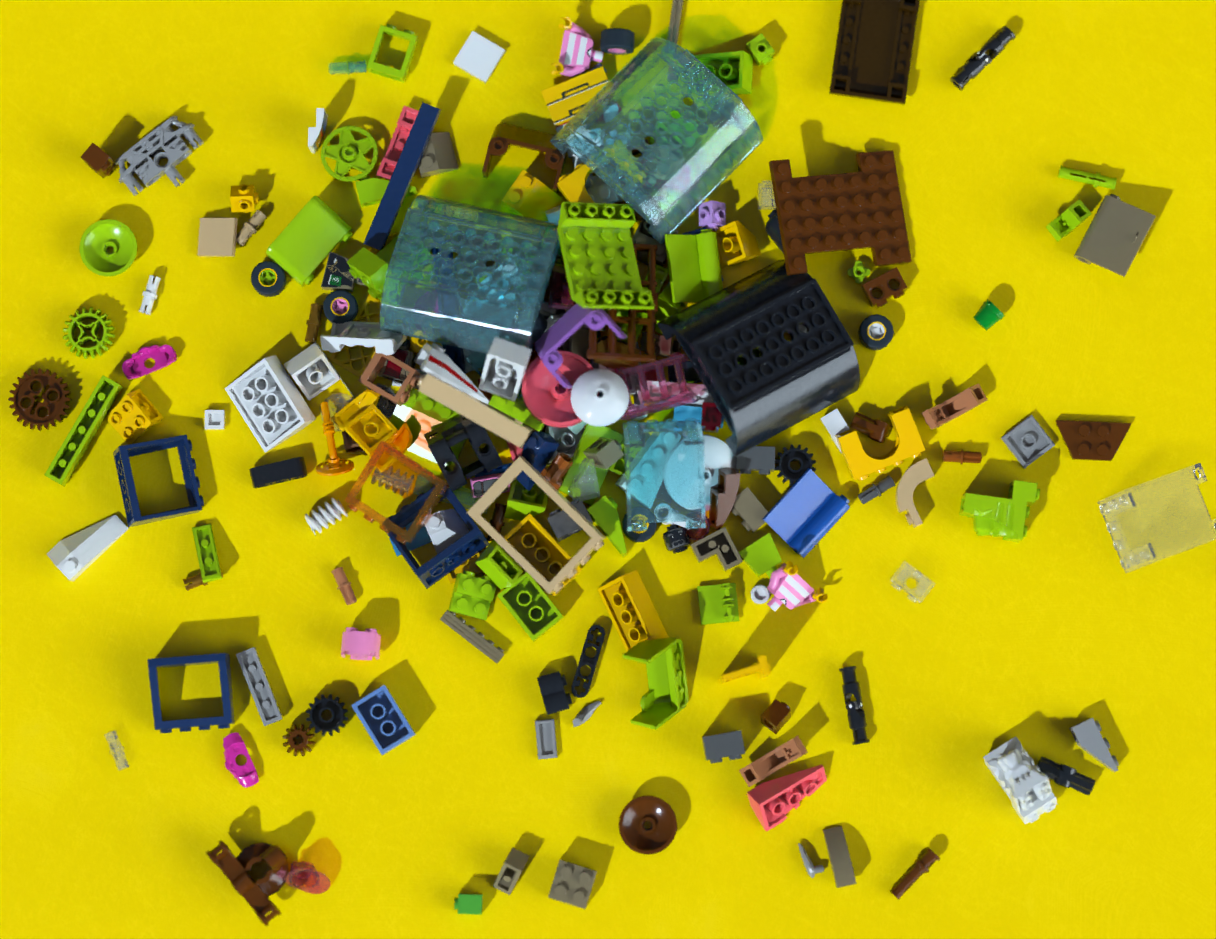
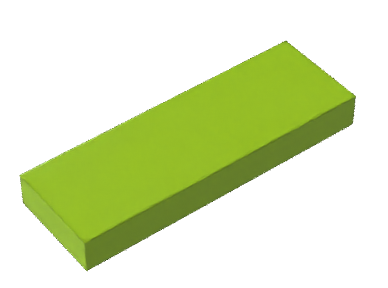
[192,523,222,583]

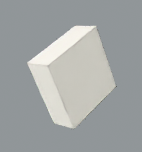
[205,410,225,430]

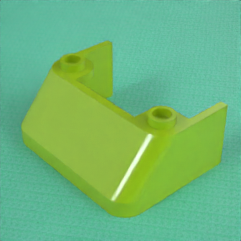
[623,637,689,730]

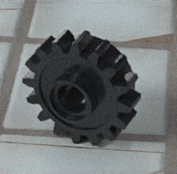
[774,444,816,486]
[306,694,349,736]

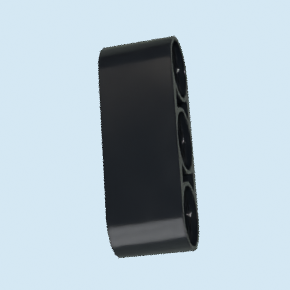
[249,457,308,488]

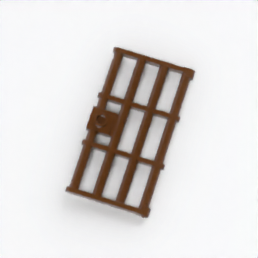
[587,243,658,362]

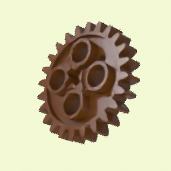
[8,368,72,431]

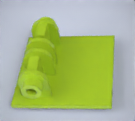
[697,583,739,625]

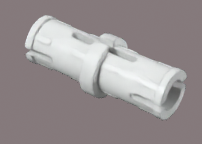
[139,275,161,315]

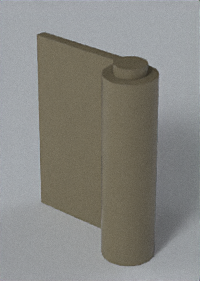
[1074,194,1156,277]

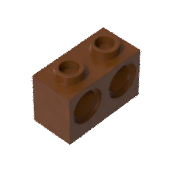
[81,143,116,178]
[861,267,907,308]

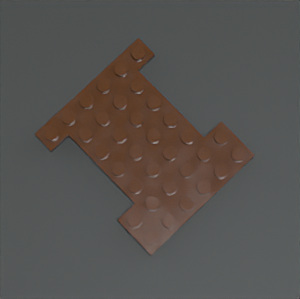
[769,150,912,275]

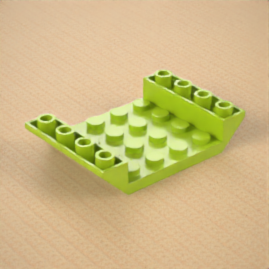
[557,202,654,310]

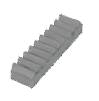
[236,647,283,726]

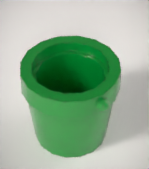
[973,299,1004,331]

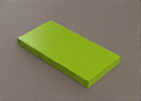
[558,424,624,506]

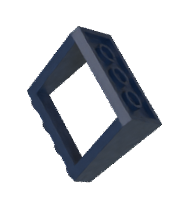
[113,435,204,527]
[381,480,489,589]
[148,653,235,734]

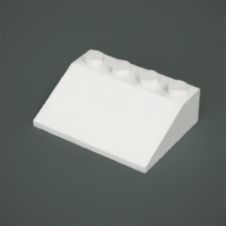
[225,355,316,453]

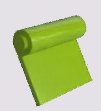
[665,229,723,303]

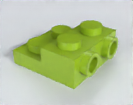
[448,570,497,620]

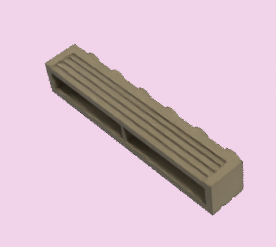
[440,610,505,664]

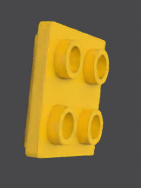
[106,389,164,445]

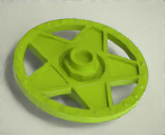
[321,126,378,182]

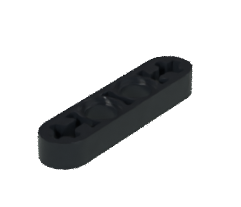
[571,625,605,698]

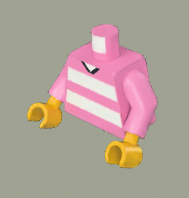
[551,17,604,77]
[767,561,828,611]

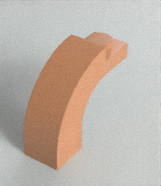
[922,383,988,430]
[739,736,808,787]

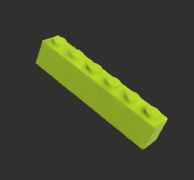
[45,375,123,487]

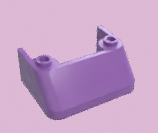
[535,303,628,389]

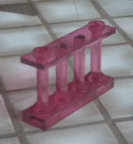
[614,352,698,420]

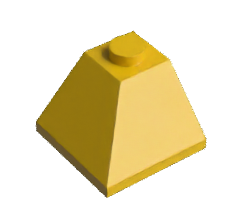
[712,220,761,269]

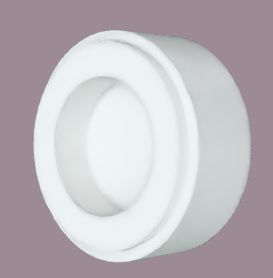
[750,585,770,604]

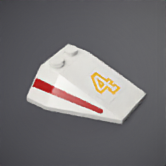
[413,342,489,404]

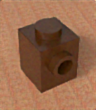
[761,699,791,734]

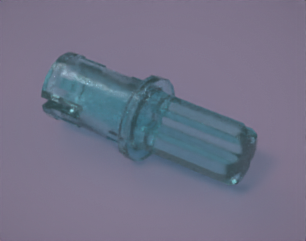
[328,60,367,75]

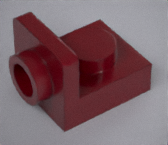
[701,402,721,431]

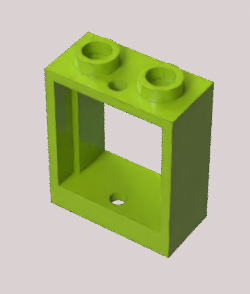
[367,24,418,83]

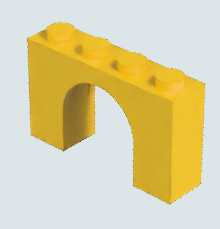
[557,139,647,203]
[835,406,925,481]

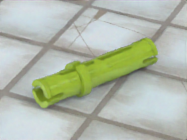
[1058,166,1117,190]

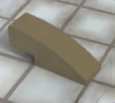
[823,826,856,888]

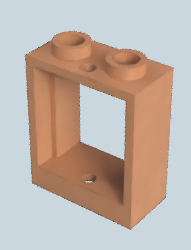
[358,353,421,407]

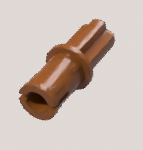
[943,449,982,464]

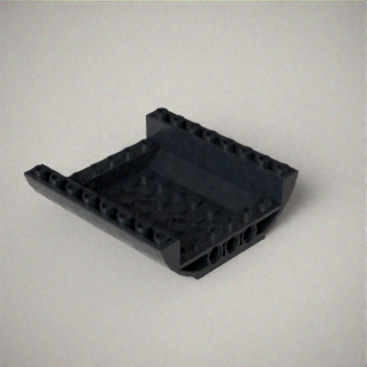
[657,260,860,457]

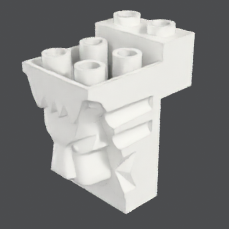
[983,737,1058,824]

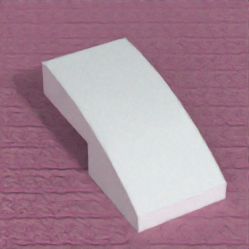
[821,409,849,453]

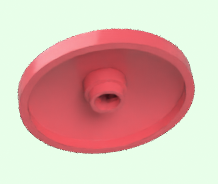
[522,350,599,428]

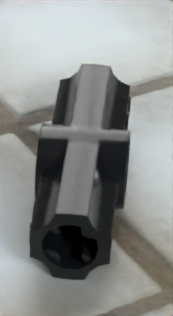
[1037,757,1095,795]

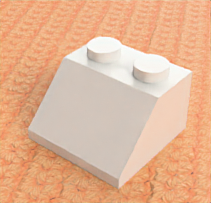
[283,343,340,401]

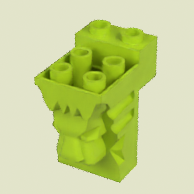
[347,230,433,310]
[959,480,1040,543]

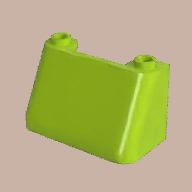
[266,195,353,287]

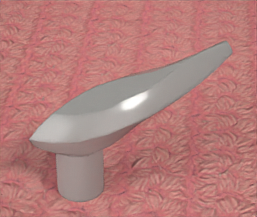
[573,701,602,727]
[798,843,824,878]

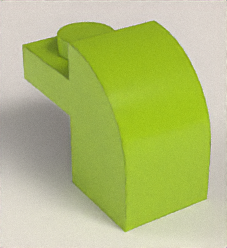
[1046,199,1092,241]

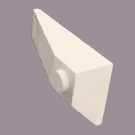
[47,514,129,582]

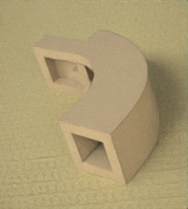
[895,458,935,528]

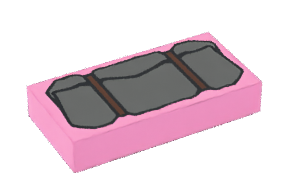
[470,472,510,498]

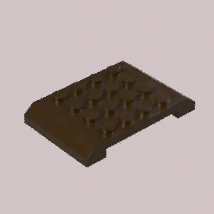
[829,0,920,105]

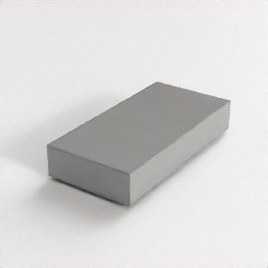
[535,719,558,759]

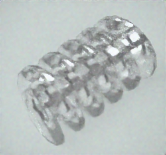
[371,466,414,496]

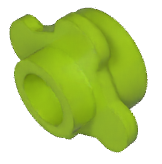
[847,261,870,284]

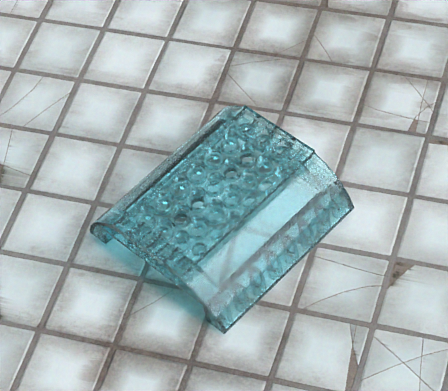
[550,38,763,244]
[380,194,560,362]

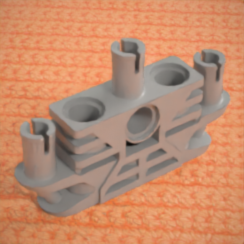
[115,116,204,196]

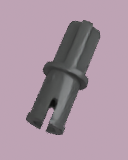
[858,475,895,504]

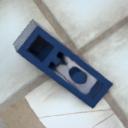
[517,430,560,491]

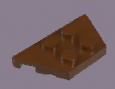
[1056,420,1130,461]

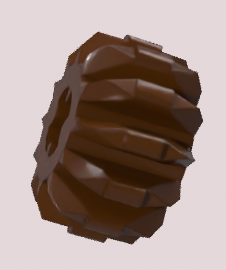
[282,724,315,756]

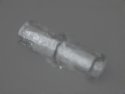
[104,730,130,771]

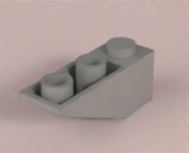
[1069,718,1119,772]

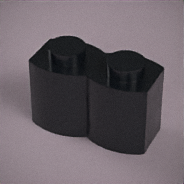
[537,671,572,715]

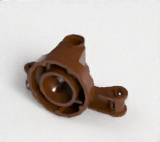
[206,840,289,926]

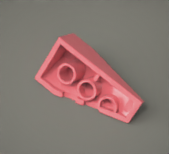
[747,765,827,832]

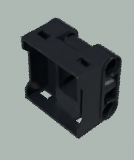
[424,415,503,491]

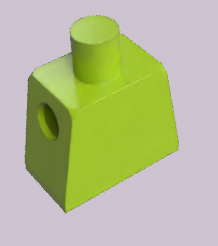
[738,533,782,578]

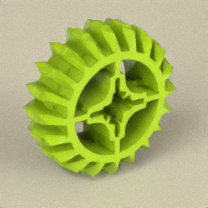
[63,307,115,359]

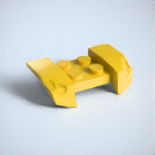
[331,389,413,473]

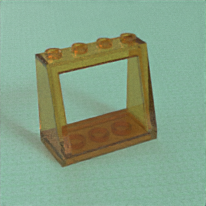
[345,440,449,545]

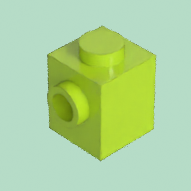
[745,33,775,66]

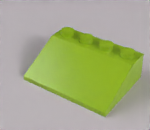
[390,388,468,466]

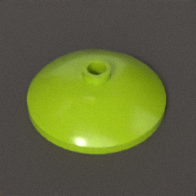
[79,219,137,277]

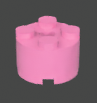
[341,627,381,660]

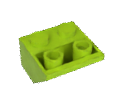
[475,539,523,589]

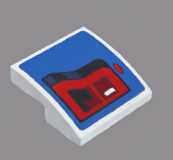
[308,108,327,153]

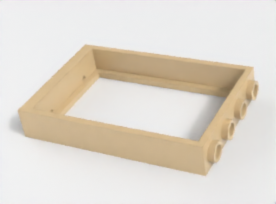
[417,373,534,448]
[467,456,606,594]

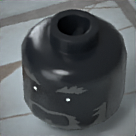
[663,524,691,554]

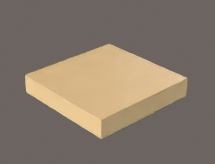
[197,218,238,257]

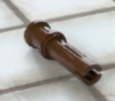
[890,847,940,899]

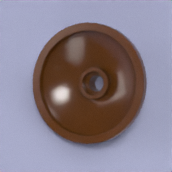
[619,796,677,854]

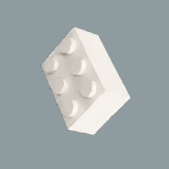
[478,337,532,402]

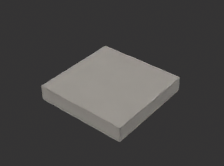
[1001,415,1055,468]

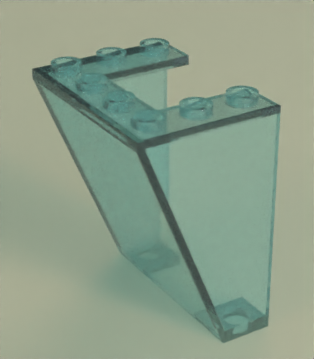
[623,418,706,531]

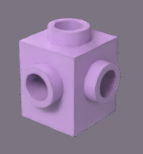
[698,200,726,231]

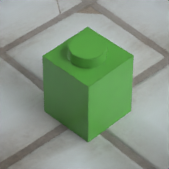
[454,894,483,915]

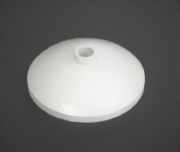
[571,369,629,427]

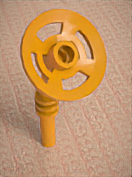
[316,402,354,476]

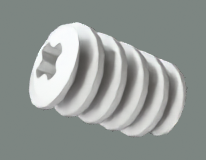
[305,497,348,536]

